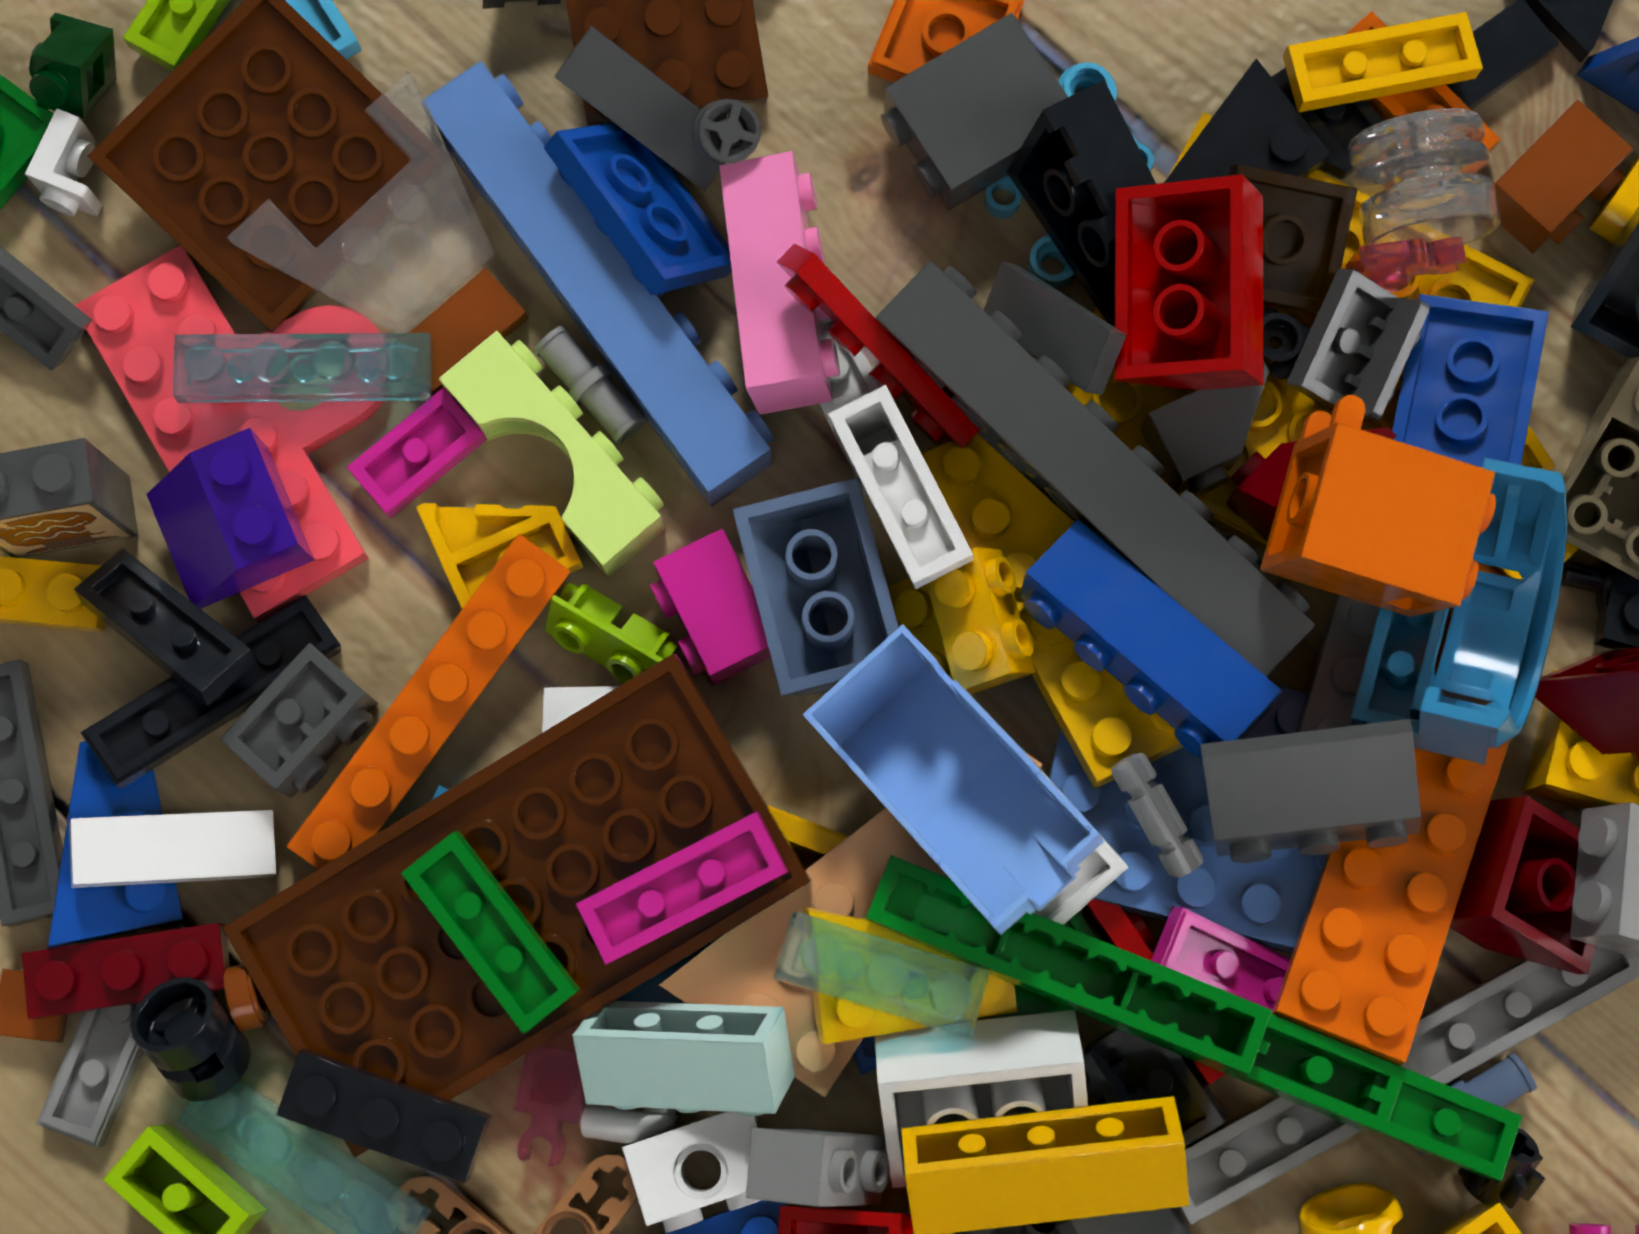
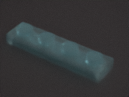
[173,333,433,403]
[177,1079,431,1234]

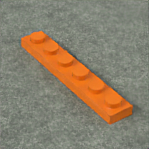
[286,533,571,869]

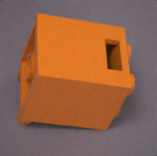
[1260,395,1496,617]

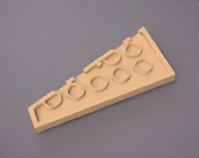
[659,753,1043,1097]

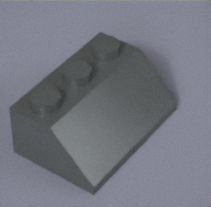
[1201,719,1421,863]

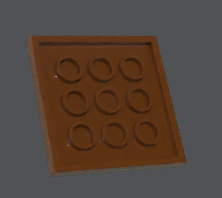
[87,0,447,333]

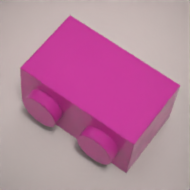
[650,528,771,685]

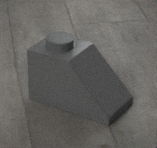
[1140,362,1269,496]

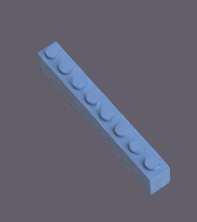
[420,61,774,507]

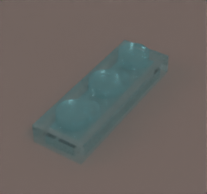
[773,912,990,1038]

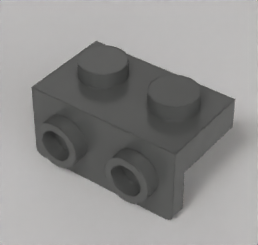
[1286,269,1430,421]

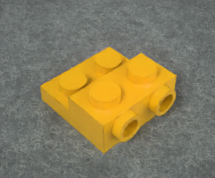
[888,547,1036,695]

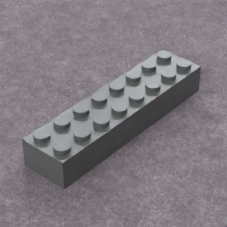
[876,260,1316,676]

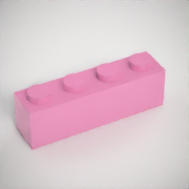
[719,151,840,415]

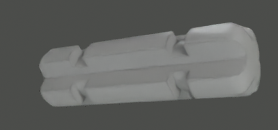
[1112,753,1203,878]

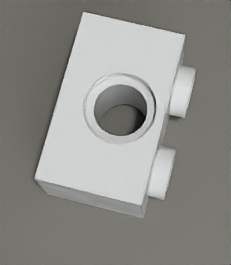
[622,1112,762,1233]

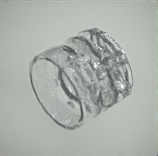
[1348,108,1501,258]

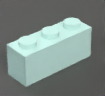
[572,1001,795,1116]

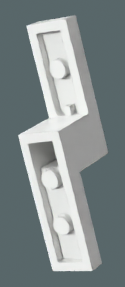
[819,320,974,589]

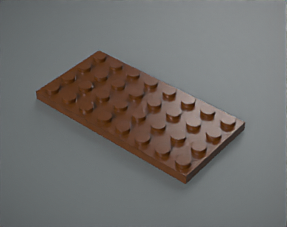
[222,653,812,1158]

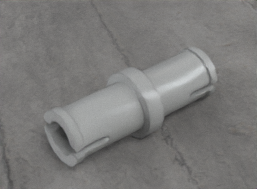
[533,326,646,444]

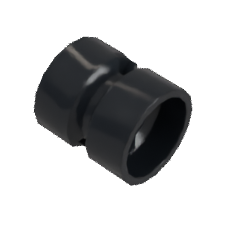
[130,977,251,1102]

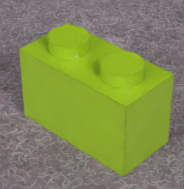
[102,1124,268,1234]

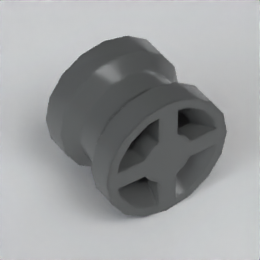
[692,99,761,163]

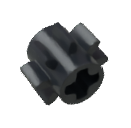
[1457,1128,1545,1209]

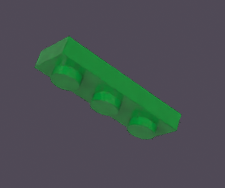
[401,831,581,1034]

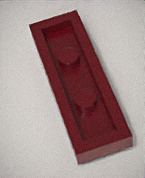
[22,923,230,1019]

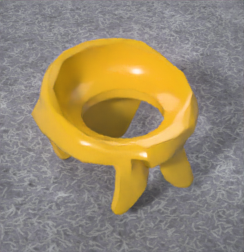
[1298,1183,1403,1234]

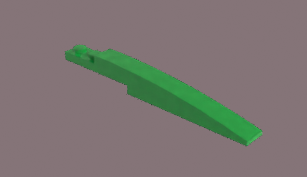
[865,855,1523,1181]

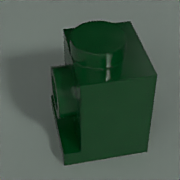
[29,12,117,119]

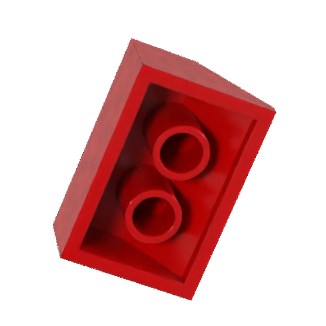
[1115,174,1264,390]

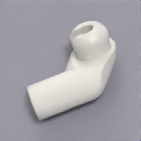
[580,1105,680,1144]

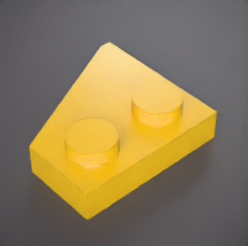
[416,503,583,609]

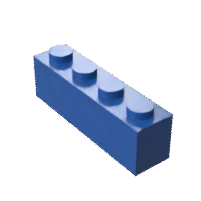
[1020,519,1282,758]

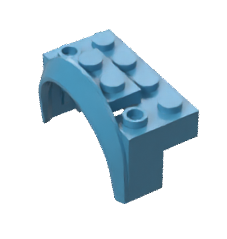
[1351,458,1567,764]

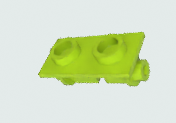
[544,582,679,684]

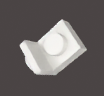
[25,109,103,216]

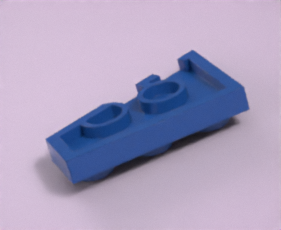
[47,741,183,949]

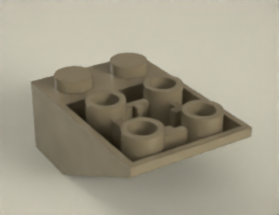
[1563,357,1639,580]

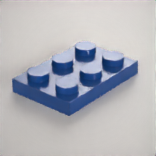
[543,122,732,296]
[1392,294,1549,468]

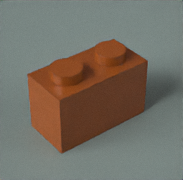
[1478,99,1634,254]

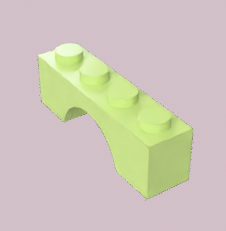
[438,330,665,578]

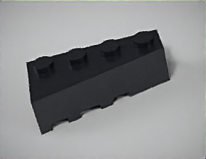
[1007,80,1156,327]

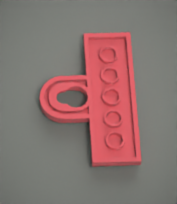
[75,245,393,623]

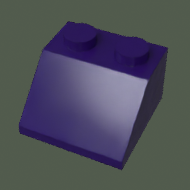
[146,428,314,609]

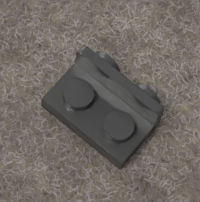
[220,643,378,798]

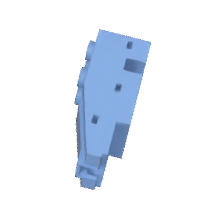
[802,624,1104,935]

